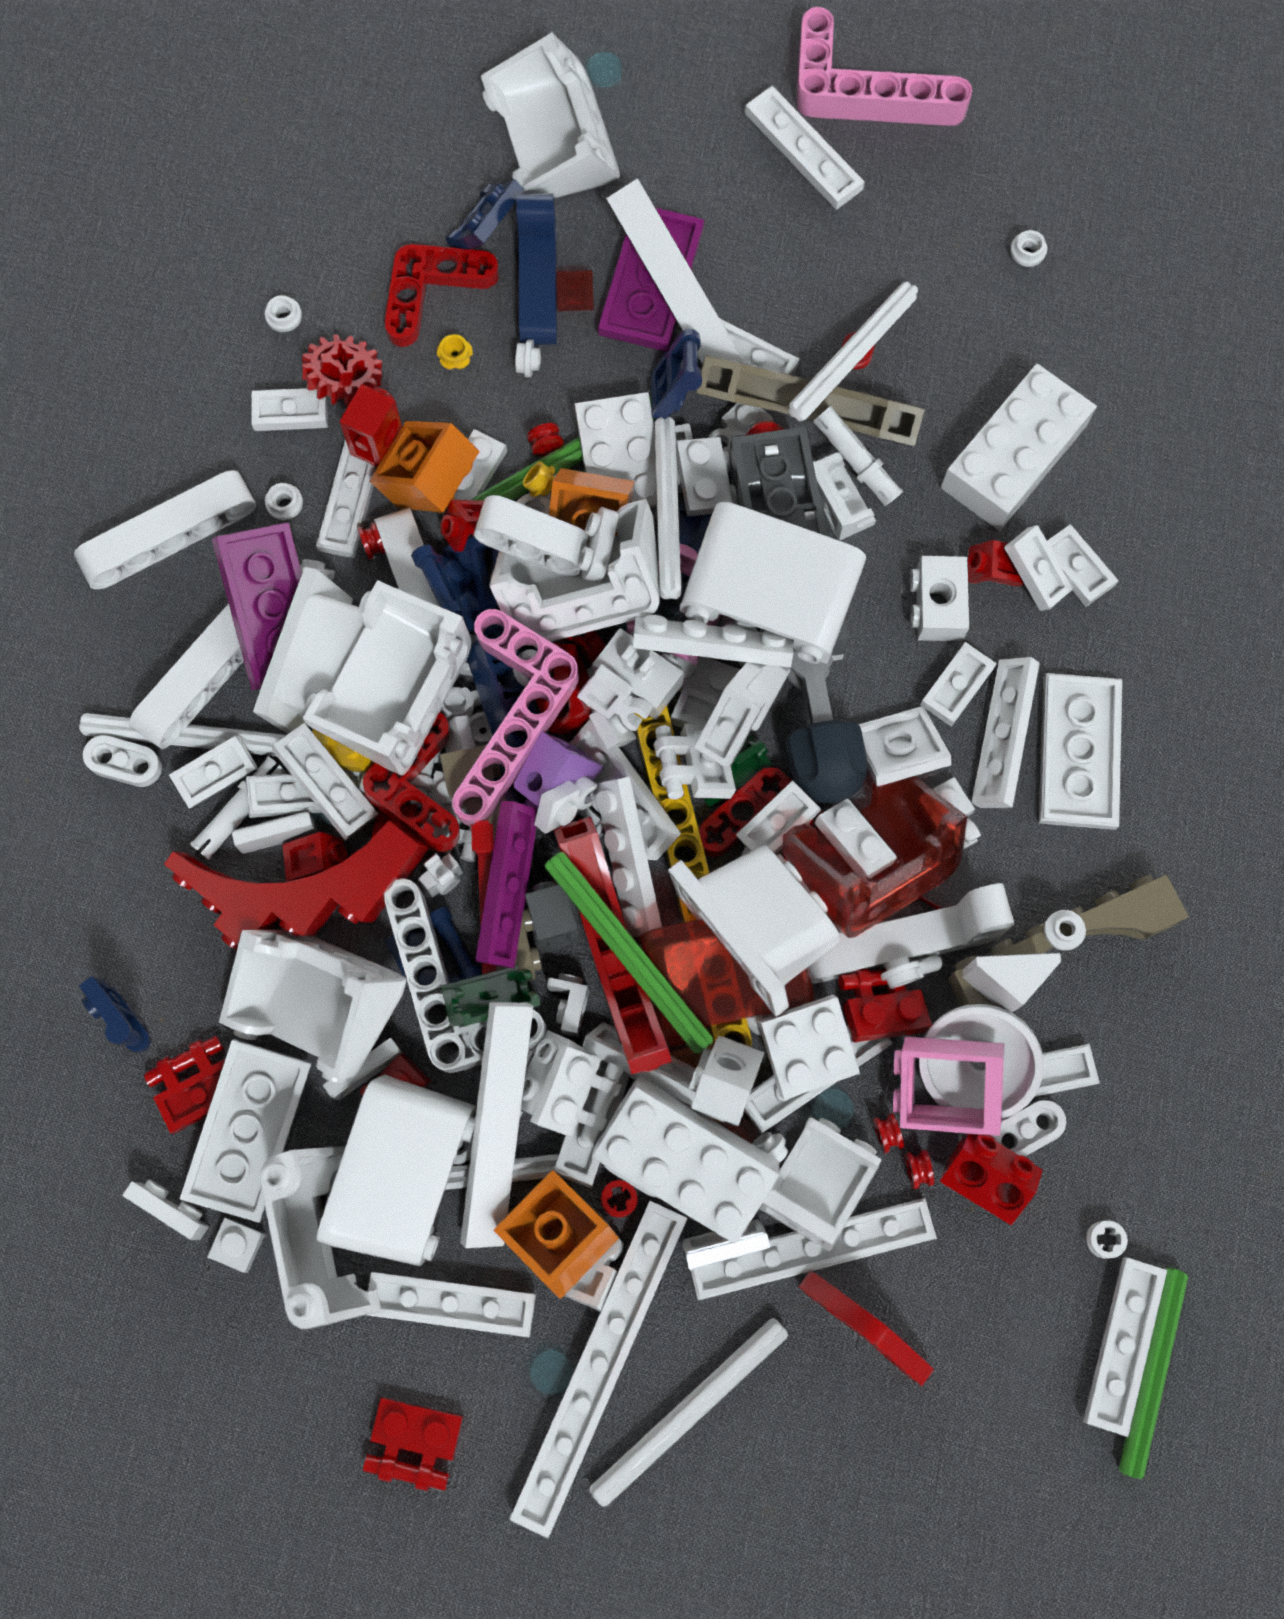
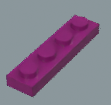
[476,801,538,968]

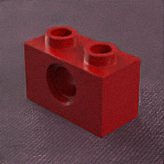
[339,384,402,468]

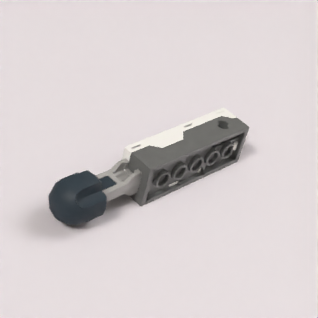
[729,421,867,804]

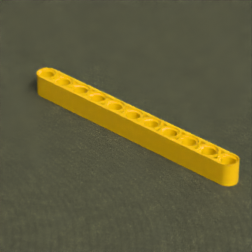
[634,706,752,1047]

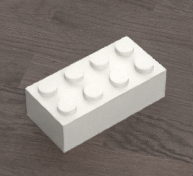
[941,364,1097,531]
[592,1075,780,1245]

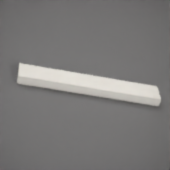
[606,178,745,364]
[460,1002,533,1248]
[690,1198,937,1300]

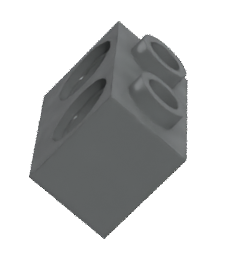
[525,881,580,954]

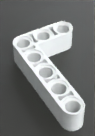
[384,879,547,1073]
[807,883,1014,983]

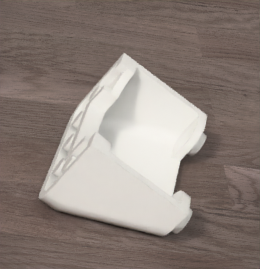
[481,33,620,198]
[489,499,660,646]
[679,502,866,664]
[303,580,472,775]
[219,930,407,1083]
[316,1075,476,1266]
[260,1146,381,1329]

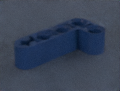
[516,194,557,345]
[467,625,538,778]

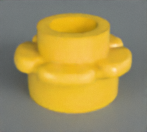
[437,334,473,370]
[523,461,555,497]

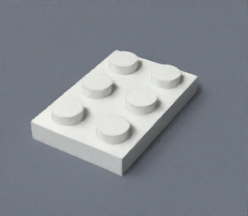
[575,392,657,507]

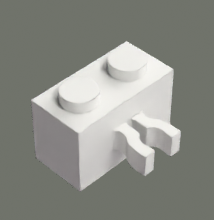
[592,628,684,720]

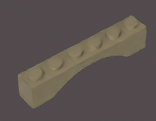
[696,354,925,446]
[440,745,542,981]
[947,874,1189,1006]

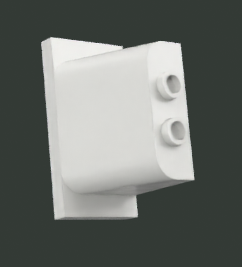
[253,567,365,734]
[668,845,840,1017]

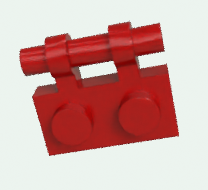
[838,967,932,1043]
[143,1035,226,1134]
[363,1397,464,1492]

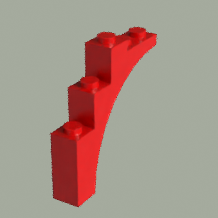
[553,816,672,1074]
[164,821,430,950]

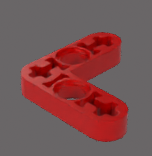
[385,244,499,347]
[363,713,460,852]
[698,767,839,860]
[798,1270,934,1387]

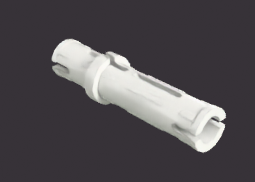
[813,406,903,507]
[190,756,287,860]

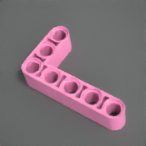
[796,7,972,126]
[452,609,579,826]

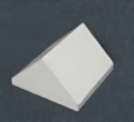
[962,953,1061,1013]

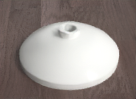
[919,1004,1043,1120]

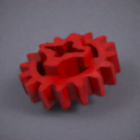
[302,335,382,406]

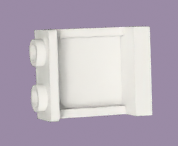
[694,662,790,768]
[759,1117,881,1252]

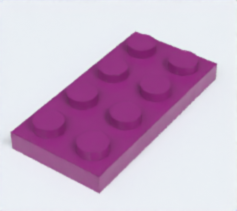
[598,208,705,352]
[212,522,302,691]

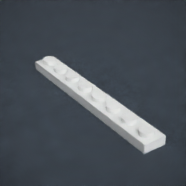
[510,1201,687,1538]

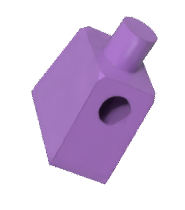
[514,731,604,809]

